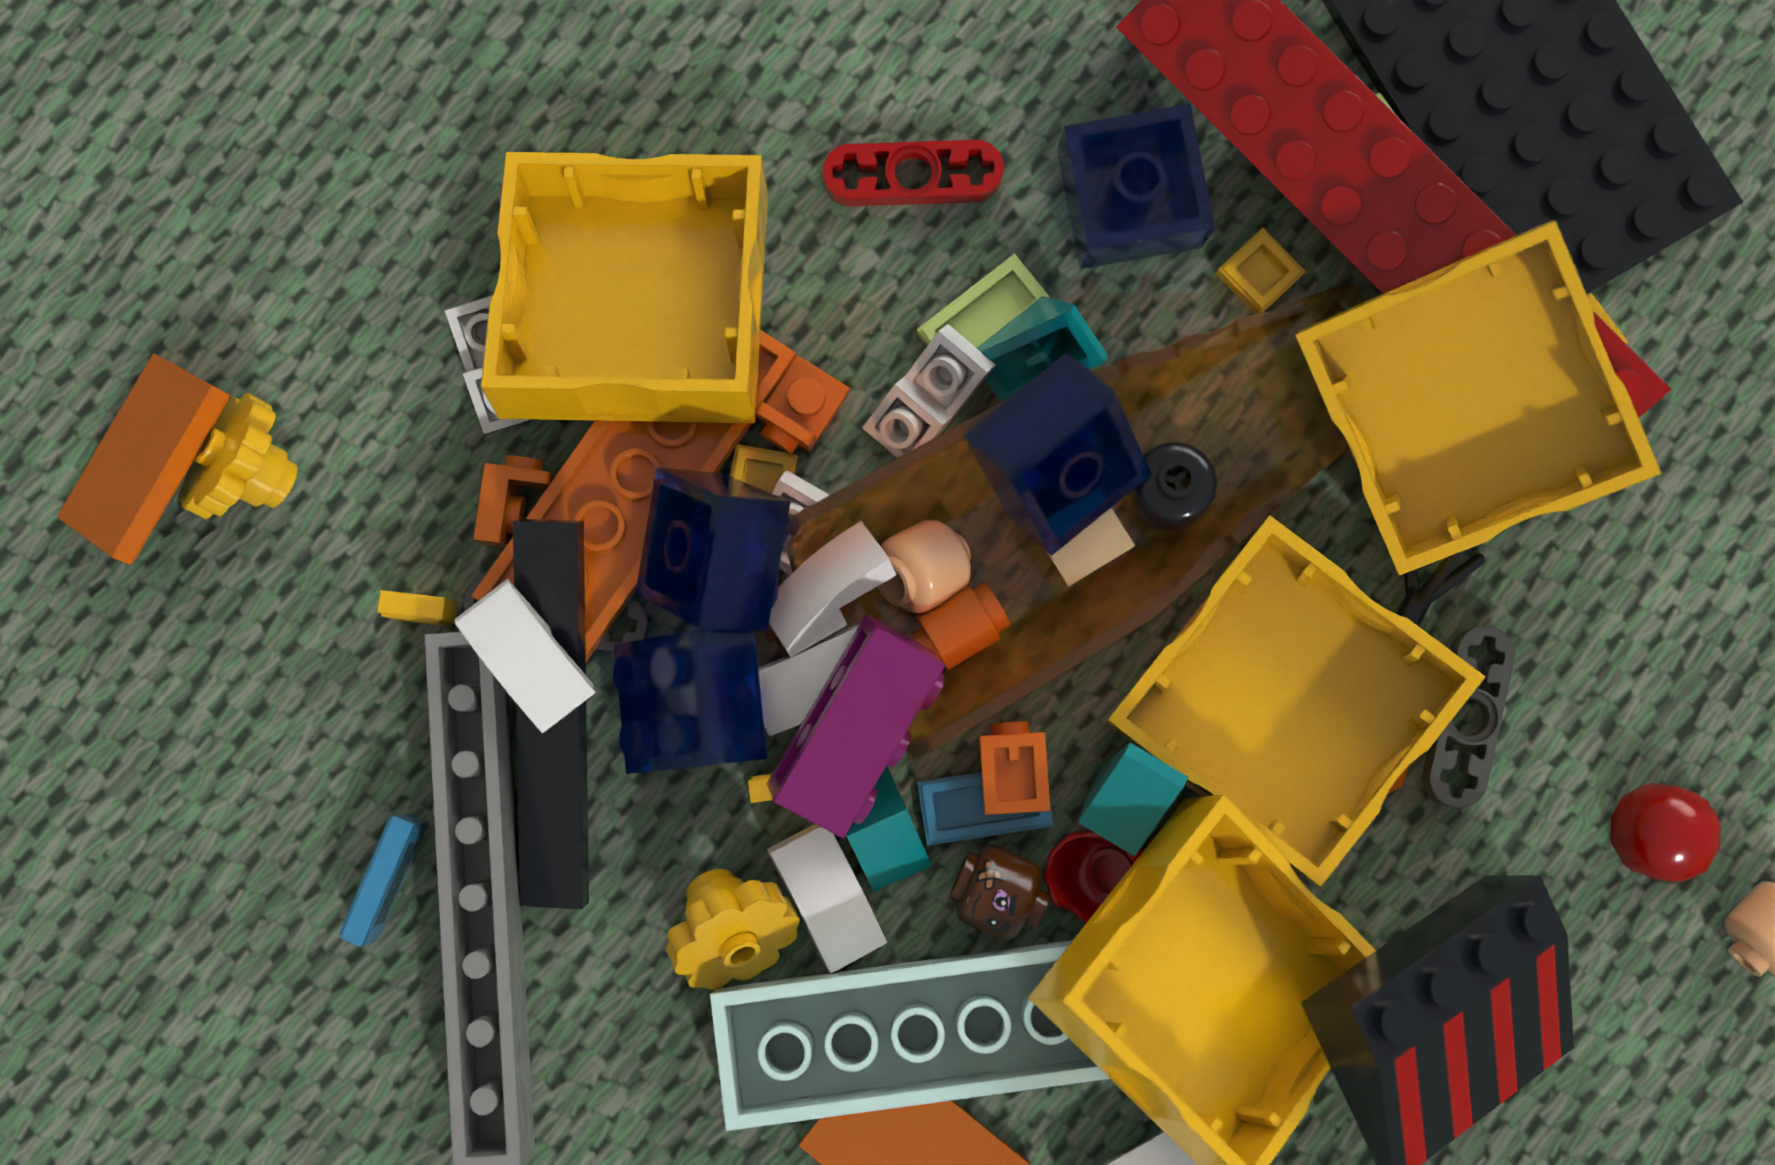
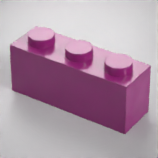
[767,614,946,838]

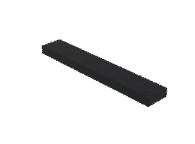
[513,519,589,909]

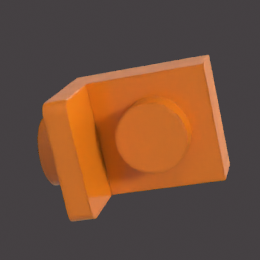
[756,355,850,454]
[473,455,555,548]
[977,721,1050,815]

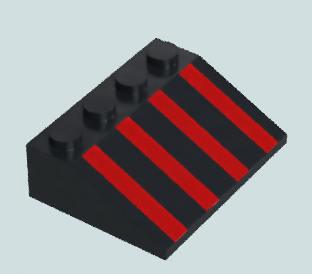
[1301,875,1574,1165]

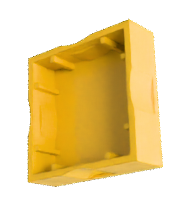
[481,152,768,423]
[1296,221,1662,576]
[1108,515,1485,887]
[1028,794,1376,1165]

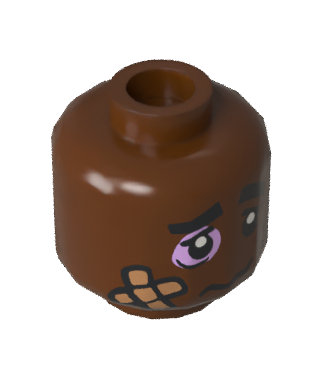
[949,845,1050,941]

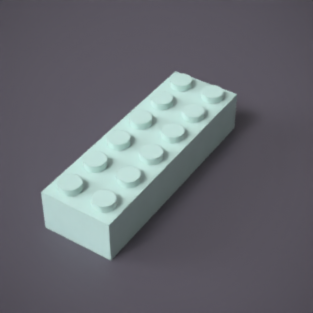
[710,940,1110,1131]

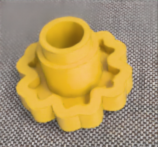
[178,393,298,520]
[666,869,800,990]

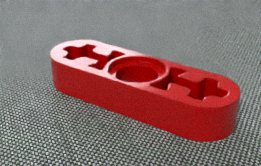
[823,140,1004,207]

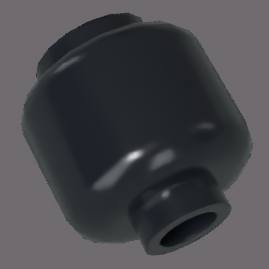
[1129,442,1218,531]

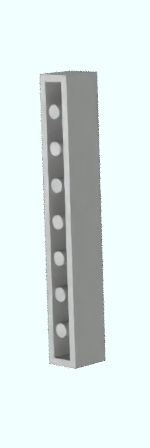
[425,632,535,1165]

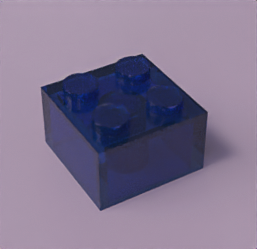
[1057,104,1215,269]
[963,353,1152,556]
[636,467,791,631]
[613,627,767,774]

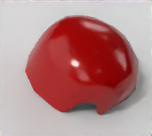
[1611,783,1721,883]
[1044,828,1143,924]

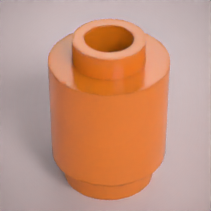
[911,582,1011,671]

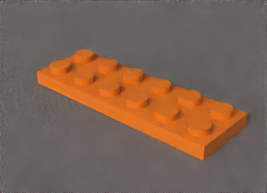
[471,330,796,662]

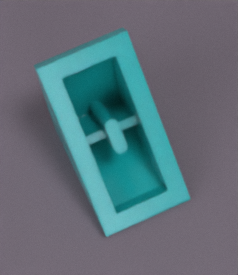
[977,296,1108,406]
[1078,743,1188,856]
[846,765,932,892]

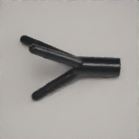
[1396,551,1485,626]

